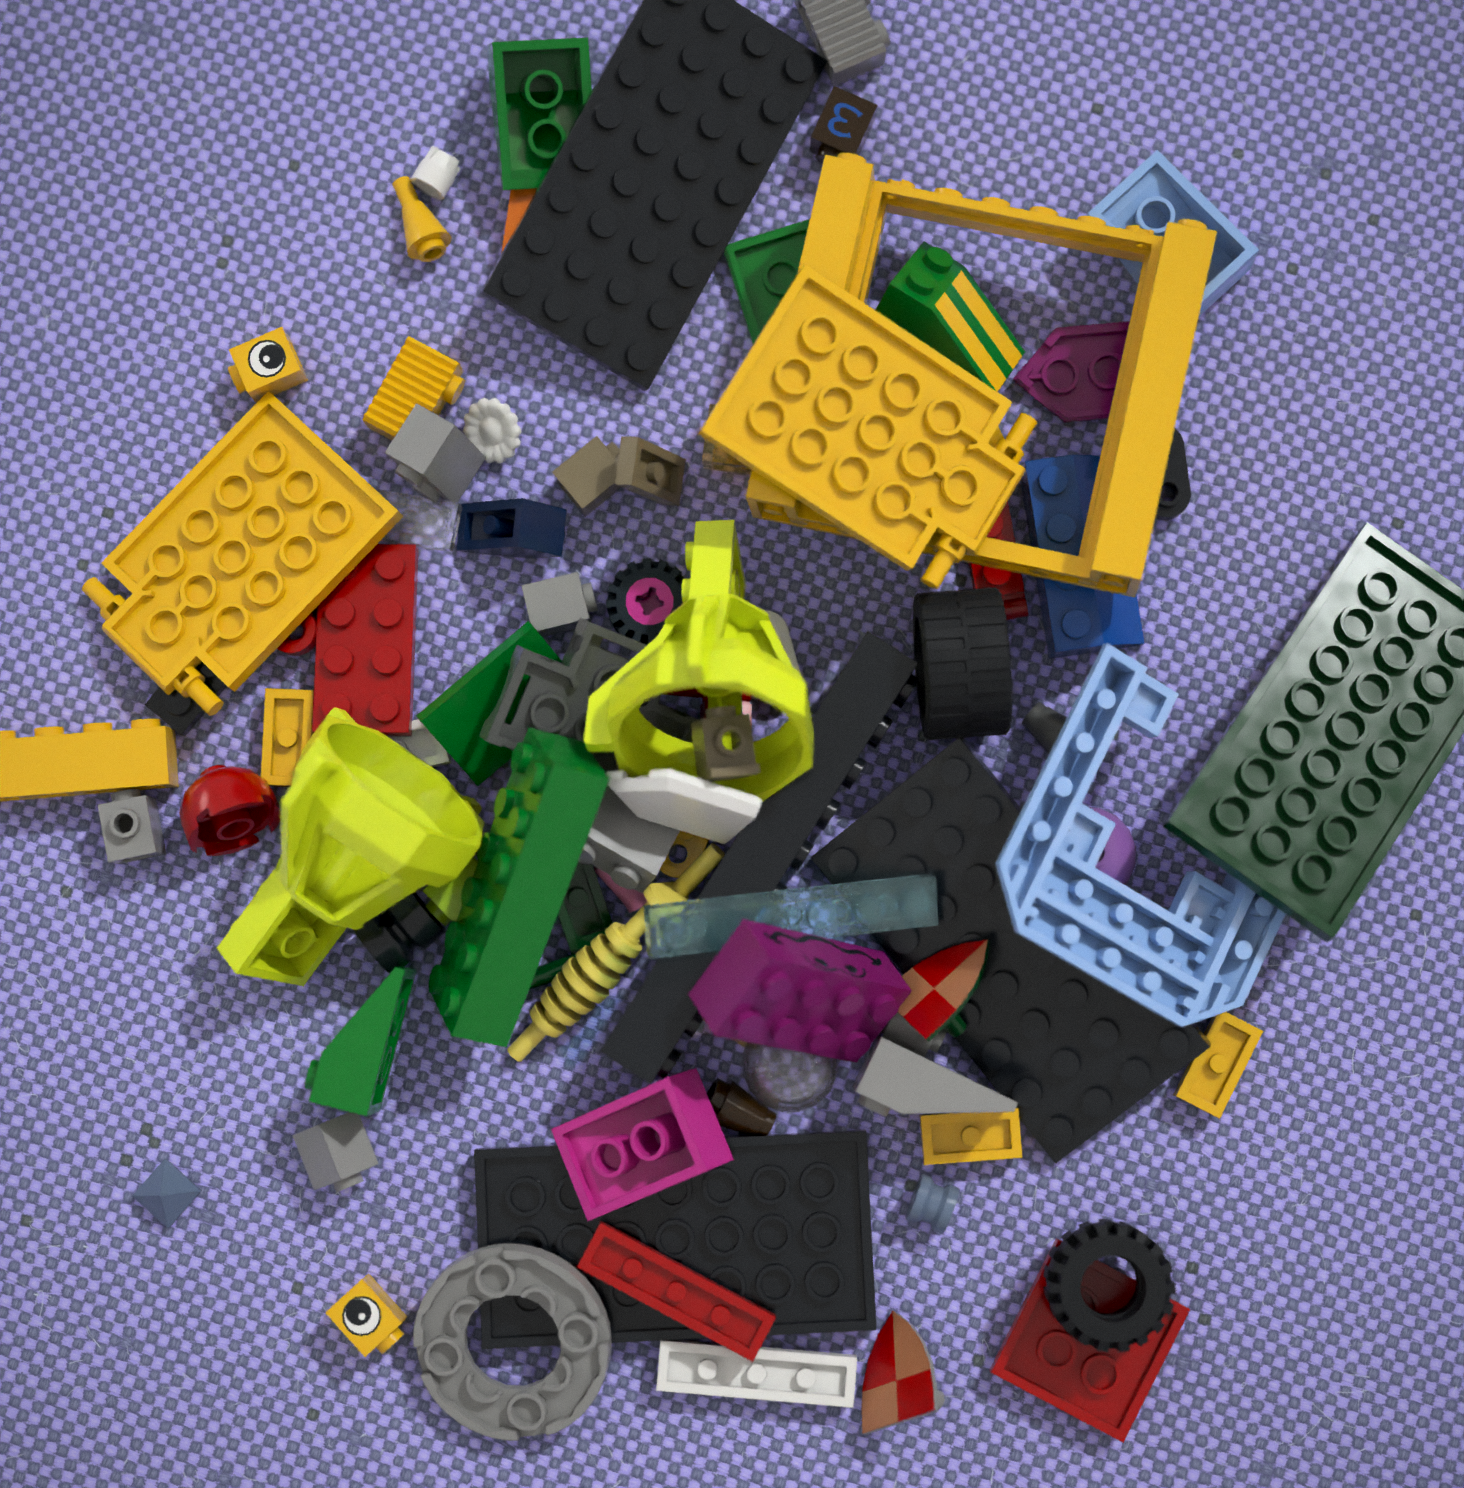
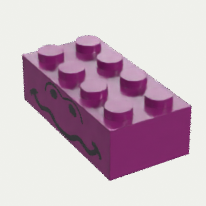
[688,919,912,1063]

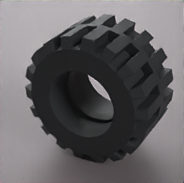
[1043,1219,1176,1352]

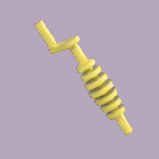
[507,843,725,1062]

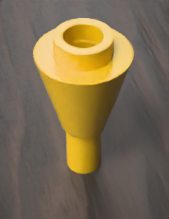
[392,176,452,262]

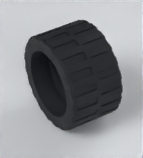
[913,587,1013,740]

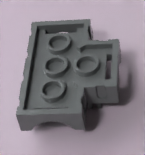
[479,618,699,789]

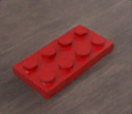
[312,544,419,736]

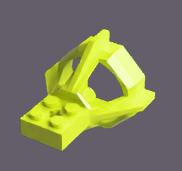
[584,520,814,802]
[217,707,485,986]

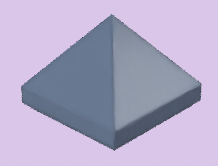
[132,1159,202,1228]

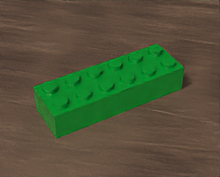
[428,727,610,1048]

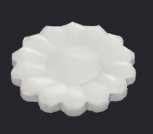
[463,398,521,463]

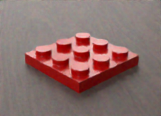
[989,1238,1190,1443]

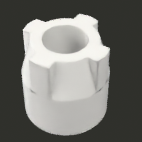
[411,146,461,200]

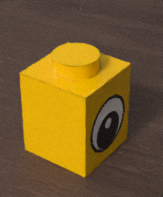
[228,327,309,403]
[325,1273,408,1357]

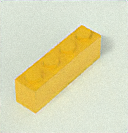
[0,719,179,802]

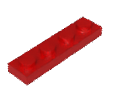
[577,1221,776,1362]

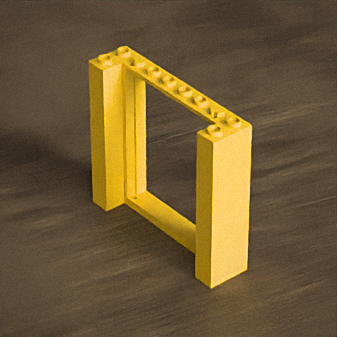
[745,153,1217,598]

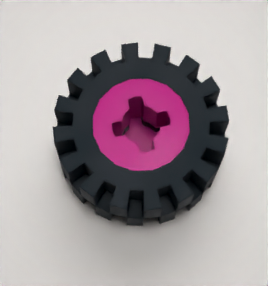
[606,558,684,645]

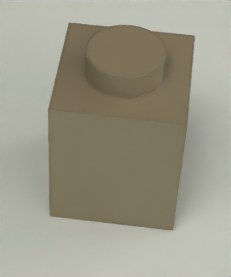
[552,436,622,517]

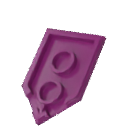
[1013,321,1130,423]

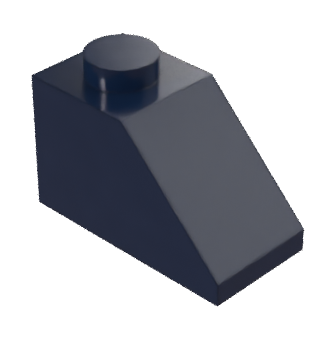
[456,498,567,559]

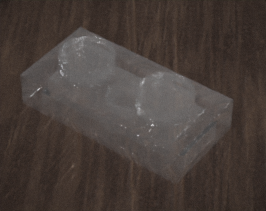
[376,489,462,553]

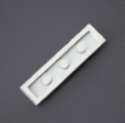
[656,1340,857,1408]

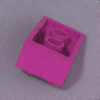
[551,1068,734,1221]

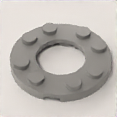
[413,1243,612,1441]

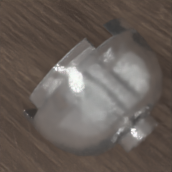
[742,1042,838,1112]

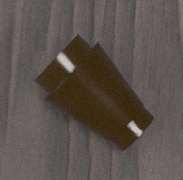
[707,1078,776,1136]

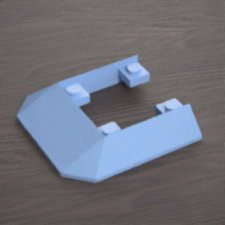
[995,643,1286,1027]

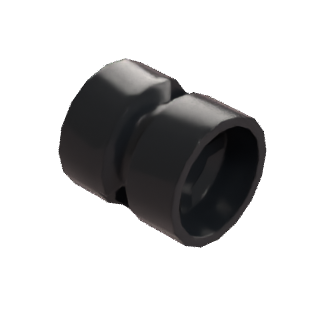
[353,892,446,974]

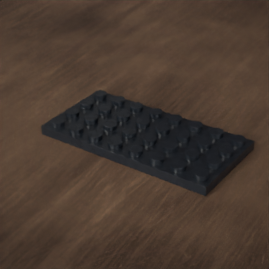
[480,0,828,391]
[810,737,1211,1164]
[474,1130,877,1349]

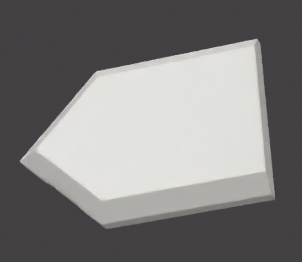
[605,769,762,844]

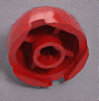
[179,765,281,856]

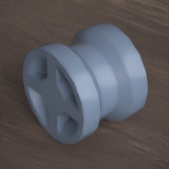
[905,1174,960,1234]

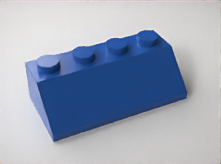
[1020,454,1145,659]

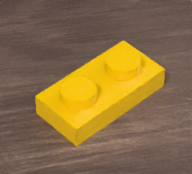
[261,688,314,787]
[1173,1012,1263,1119]
[919,1108,1023,1165]

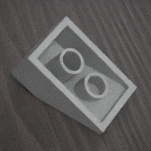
[852,1035,1018,1117]

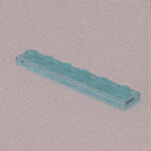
[644,874,938,959]

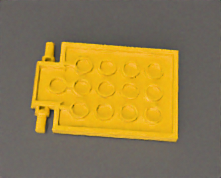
[698,264,1037,590]
[82,390,404,716]

